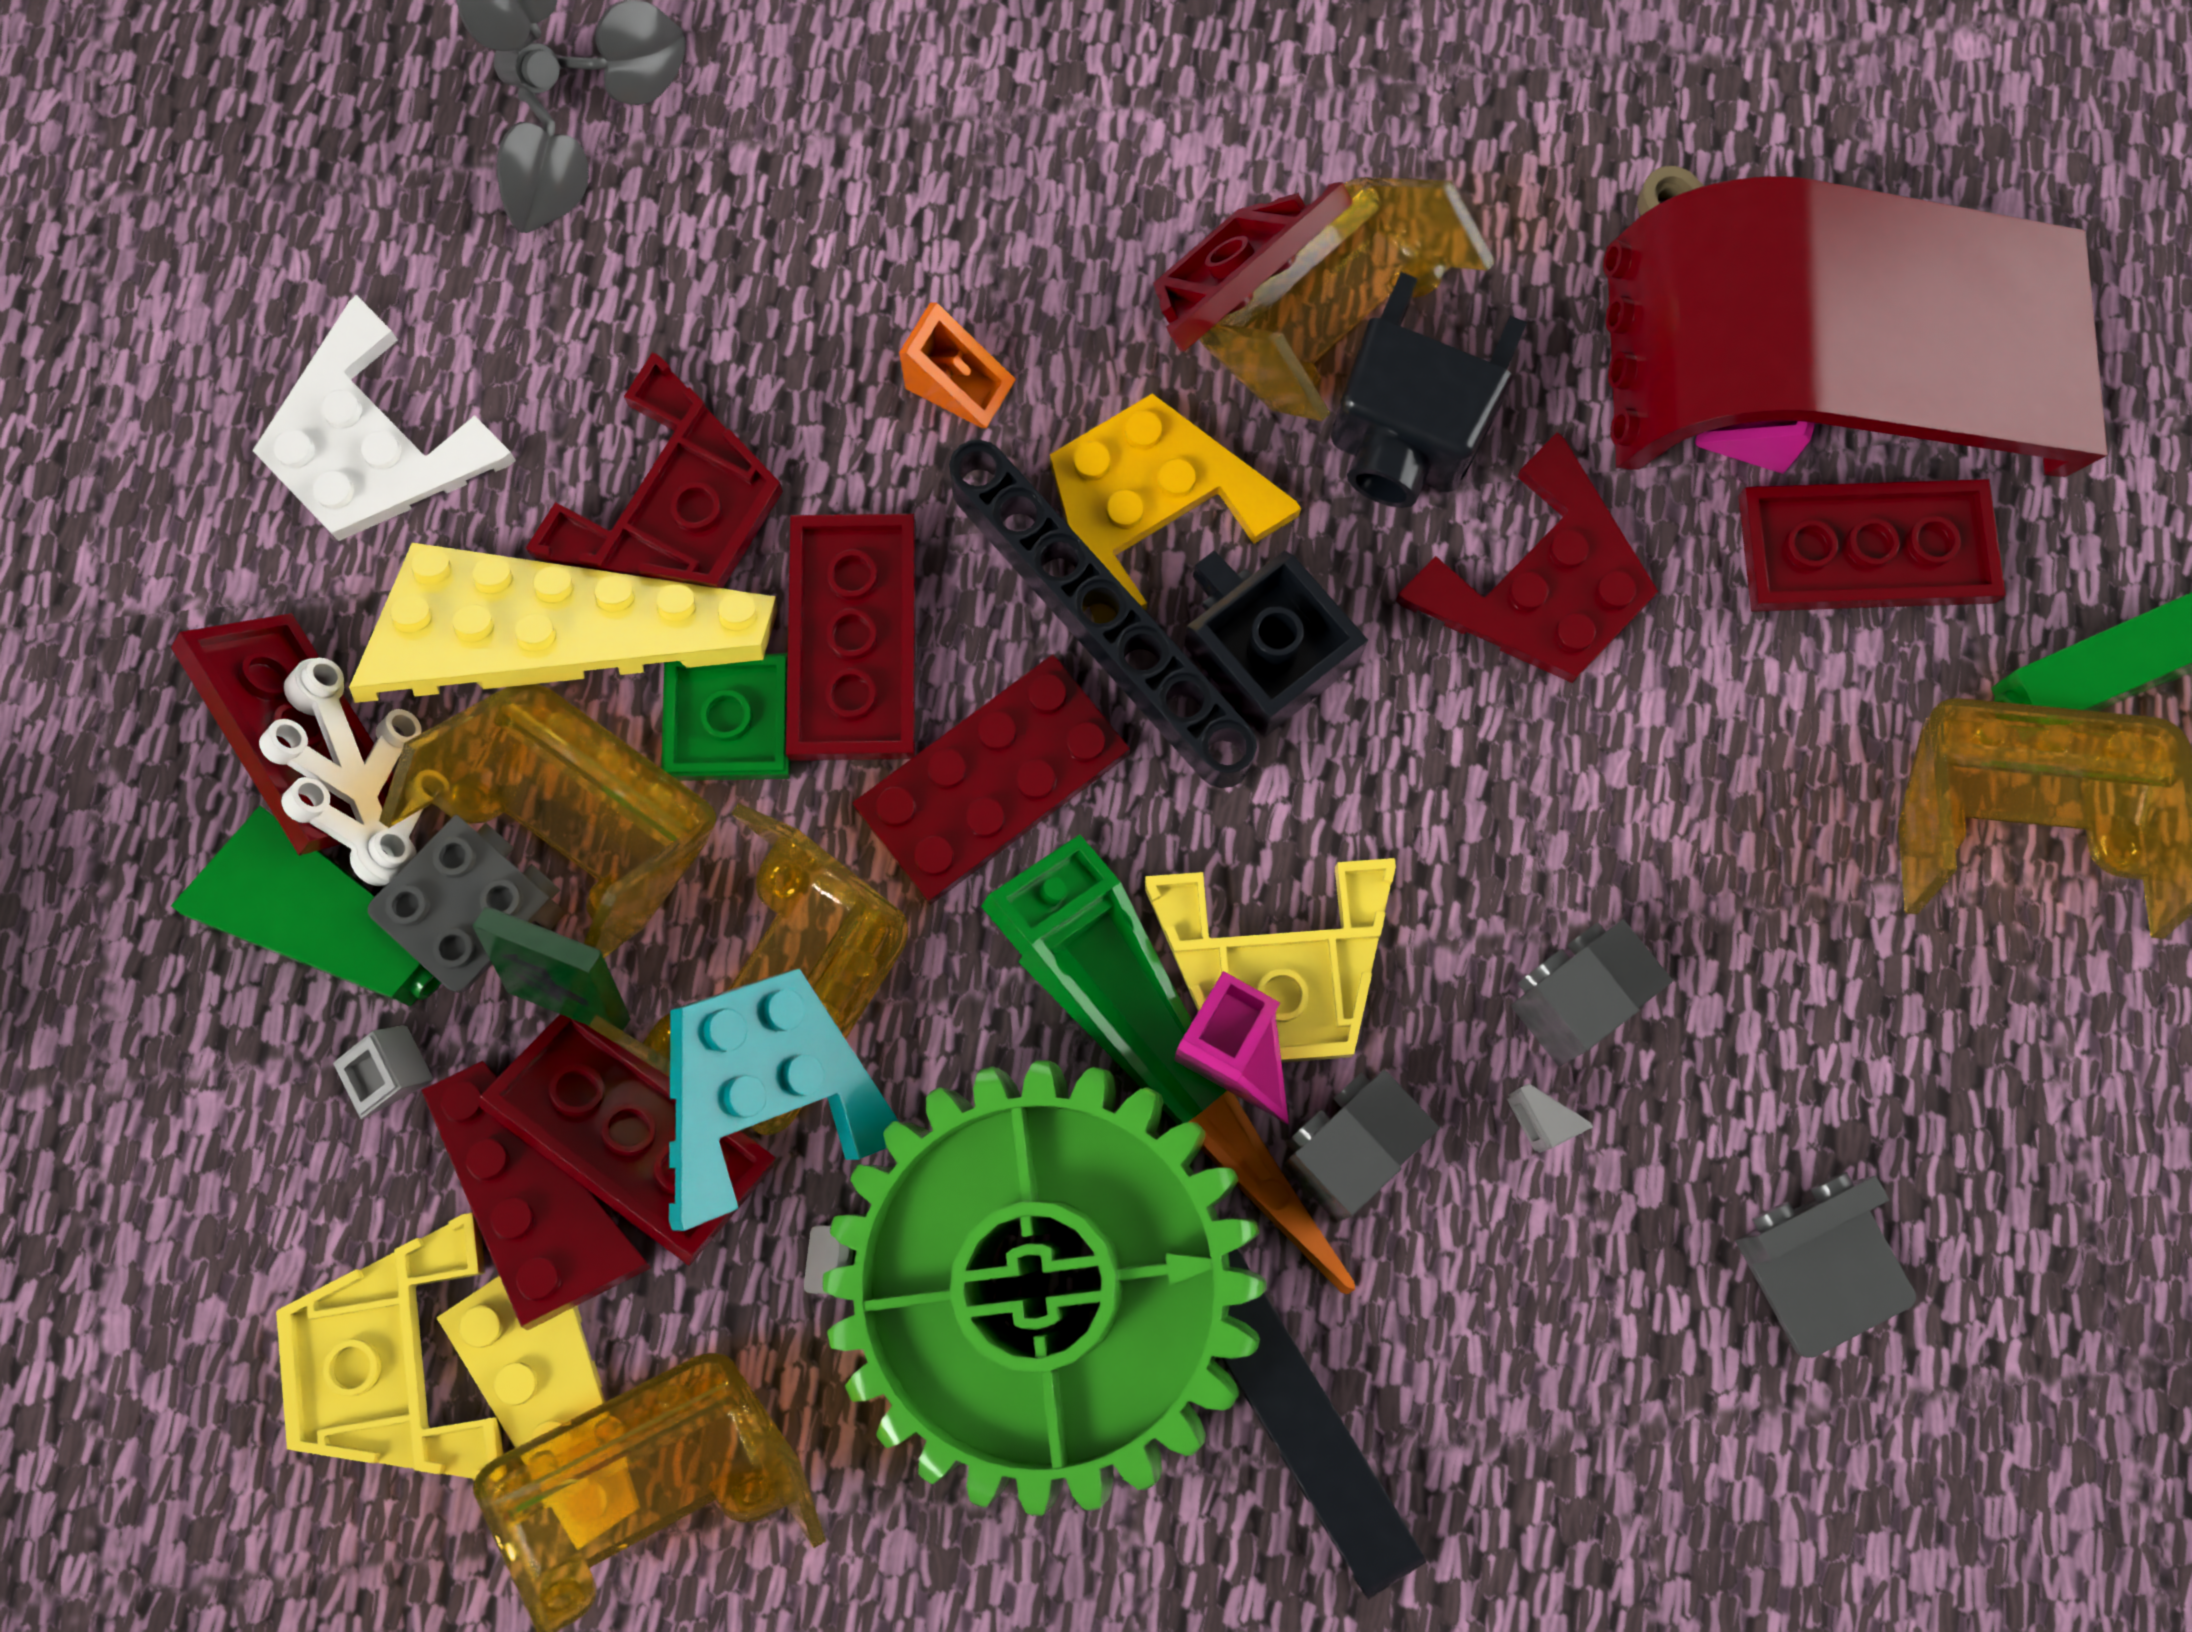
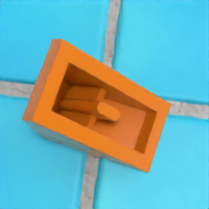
[899,302,1016,428]

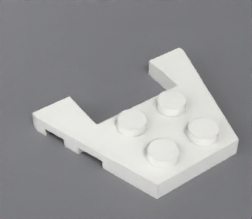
[253,295,516,541]

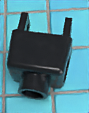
[1331,272,1527,508]

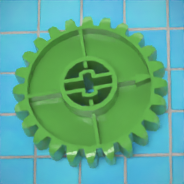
[822,1060,1266,1516]

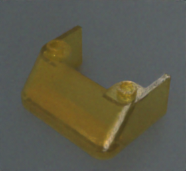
[1199,177,1496,421]
[379,684,717,958]
[1898,698,2192,939]
[589,803,908,1135]
[473,1353,826,1632]

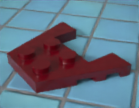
[526,352,783,589]
[1396,432,1658,683]

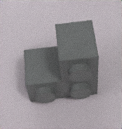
[1510,919,1673,1067]
[1283,1069,1440,1223]

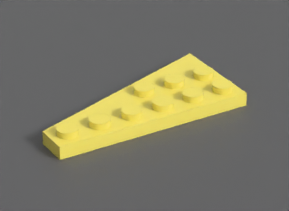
[349,543,777,703]

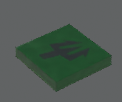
[472,907,631,1038]

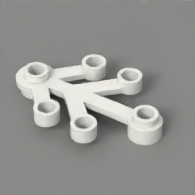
[259,658,444,886]

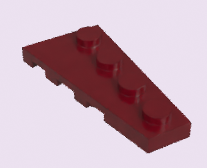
[421,1061,652,1331]

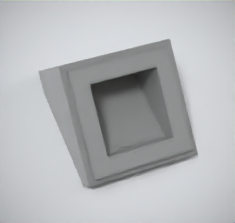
[333,1025,433,1119]
[1507,1084,1593,1153]
[804,1226,856,1295]

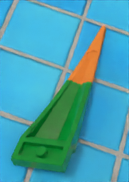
[981,834,1355,1294]

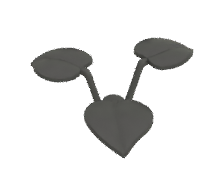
[456,0,686,233]

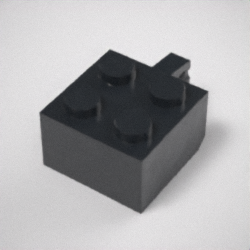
[1184,550,1368,738]

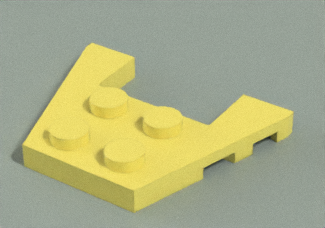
[1145,858,1396,1063]
[276,1213,506,1483]

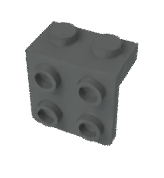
[368,814,567,993]
[1735,1172,1916,1358]

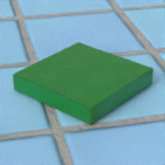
[661,653,791,781]

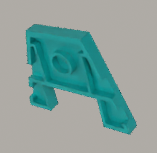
[669,969,899,1231]

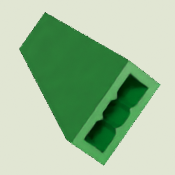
[1991,592,2192,743]
[171,805,442,1007]

